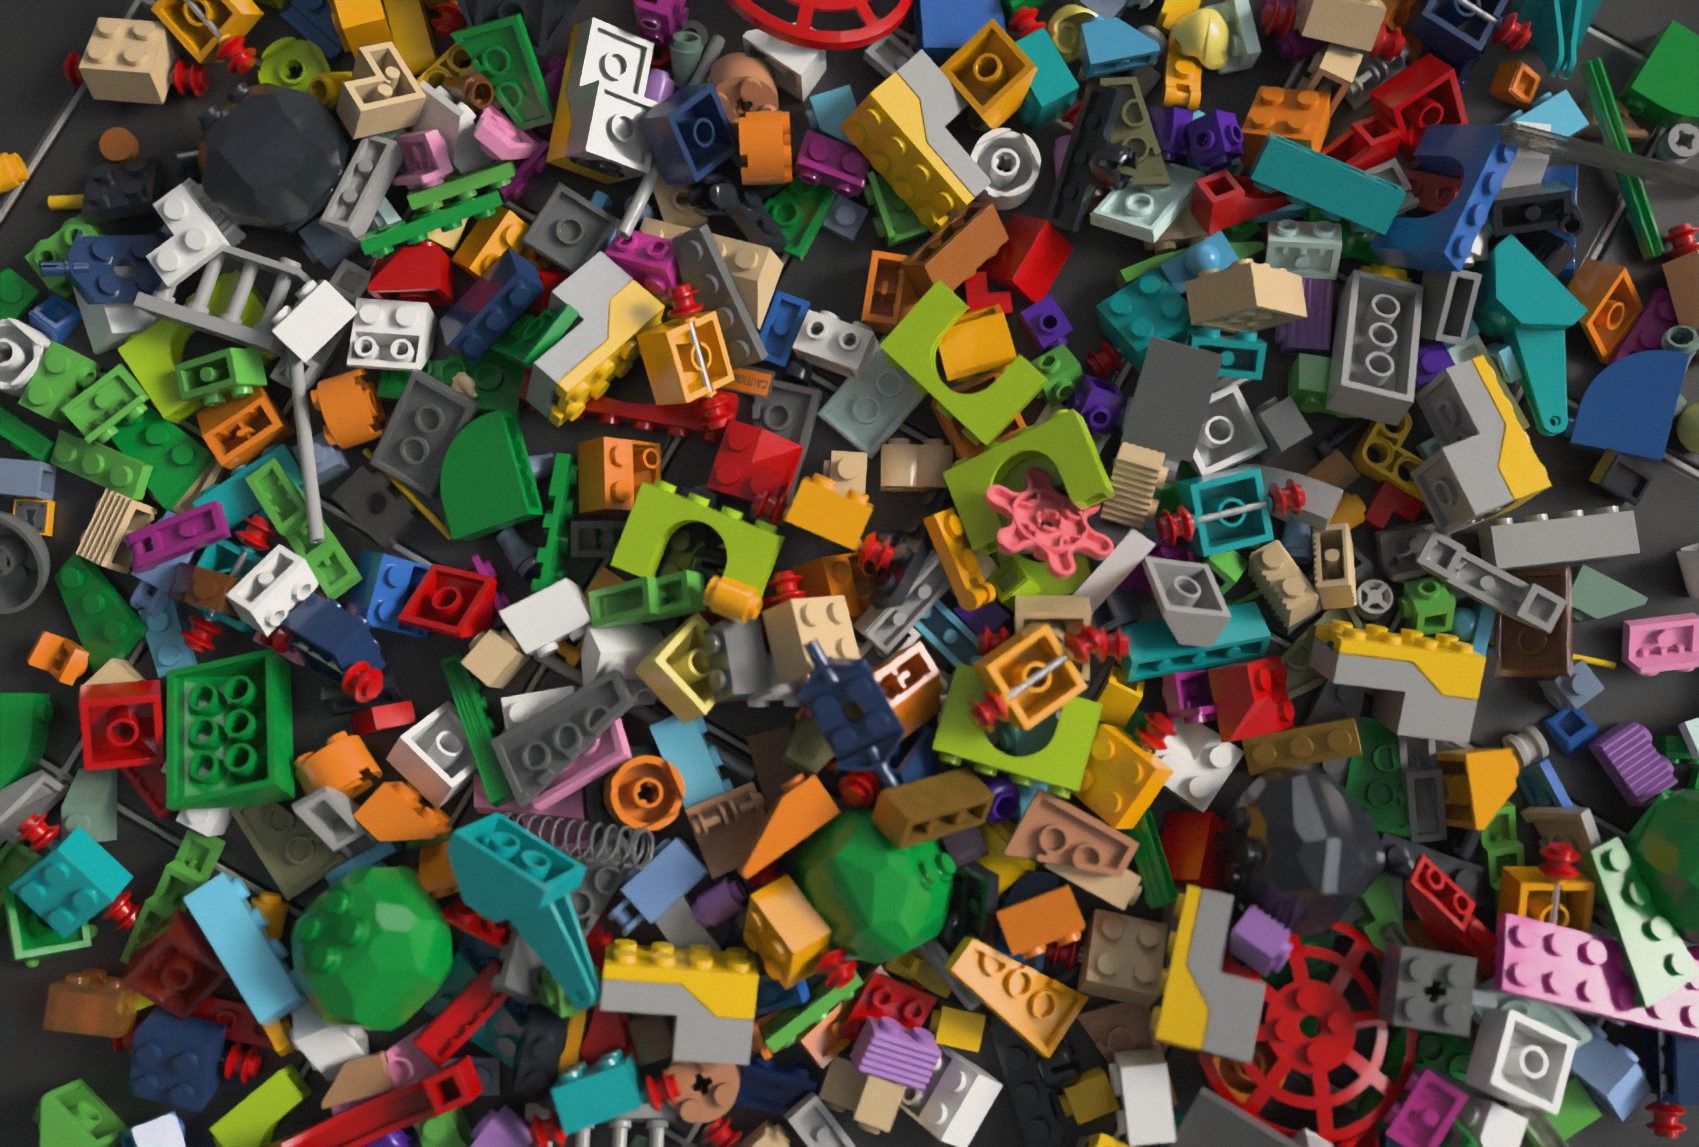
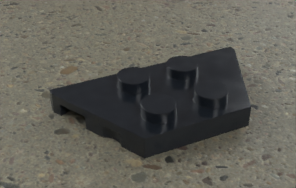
[456,0,581,56]

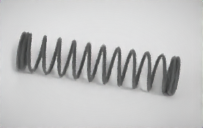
[503,811,654,870]

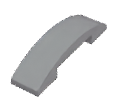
[269,258,372,390]
[1415,530,1567,633]

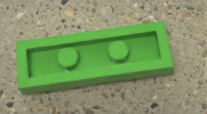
[407,159,516,212]
[50,429,153,500]
[761,961,864,1053]

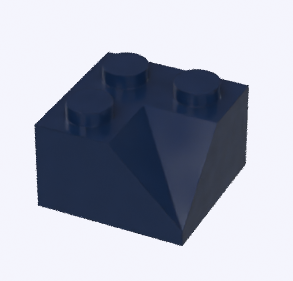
[637,82,740,185]

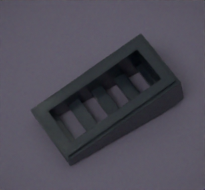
[1488,230,1574,278]
[1436,826,1482,861]

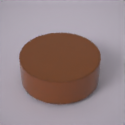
[99,127,139,164]

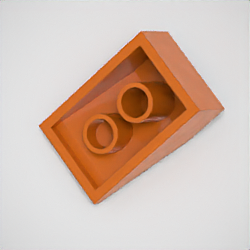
[736,773,840,879]

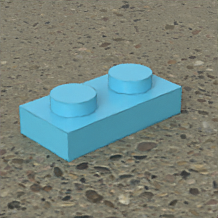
[138,599,198,679]

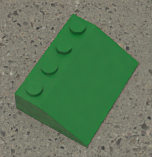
[167,648,295,810]

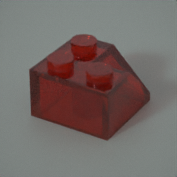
[121,908,229,1021]

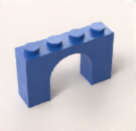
[1369,125,1519,272]

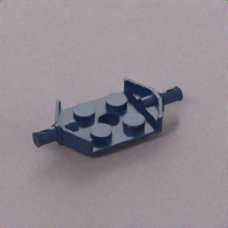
[39,228,206,305]
[796,638,906,790]

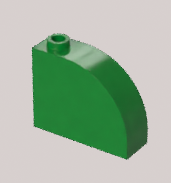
[1615,20,1699,129]
[440,409,545,540]
[0,693,53,790]

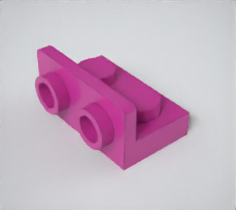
[1383,1066,1468,1147]

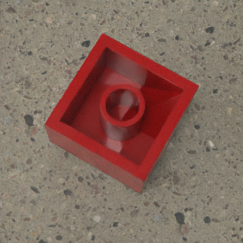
[1369,53,1469,163]
[368,242,457,308]
[706,419,804,506]
[1207,655,1294,743]
[79,679,165,771]

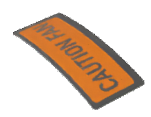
[717,366,776,399]

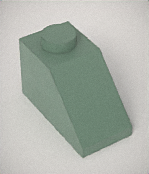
[1570,564,1648,623]
[61,768,118,842]

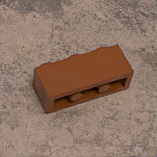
[901,202,1009,300]

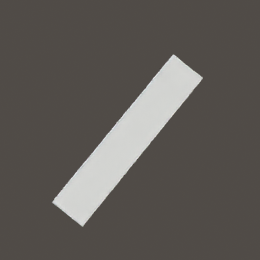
[1073,529,1156,615]

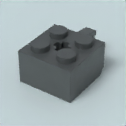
[1377,943,1499,1037]

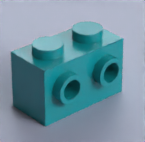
[1187,327,1267,380]

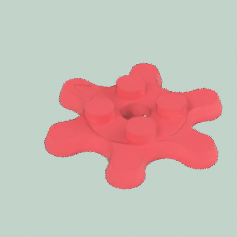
[985,467,1114,580]

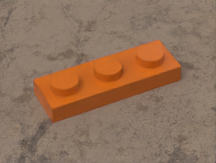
[797,964,891,1069]

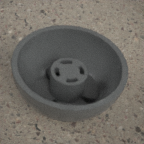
[0,511,50,614]

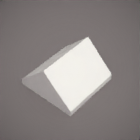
[73,266,158,354]

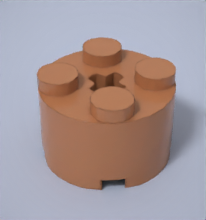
[707,52,779,140]
[667,1060,742,1123]

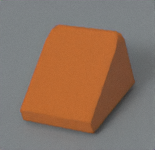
[1489,60,1541,109]

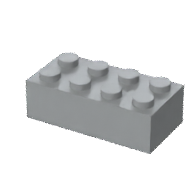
[1326,269,1424,426]

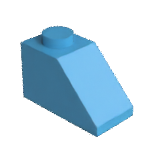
[1076,16,1160,78]

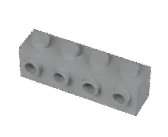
[1478,506,1640,570]

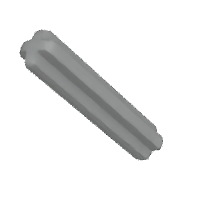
[917,938,982,1011]

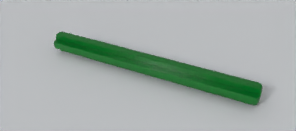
[1580,58,1665,260]

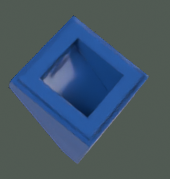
[29,293,82,344]
[1543,709,1598,757]

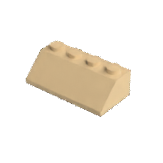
[639,217,784,330]

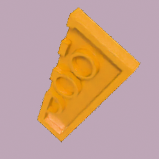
[944,936,1089,1058]

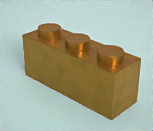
[1242,716,1362,775]
[871,767,995,850]

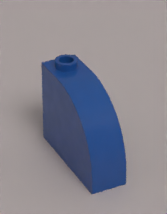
[912,0,1011,66]
[1564,350,1690,464]

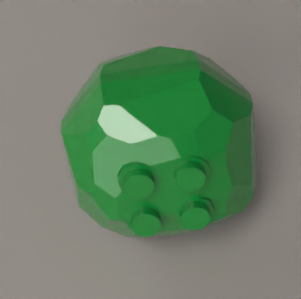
[1622,788,1699,944]
[795,803,956,965]
[291,865,455,1030]

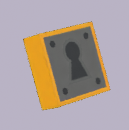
[13,499,55,537]

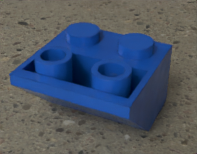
[346,550,431,639]

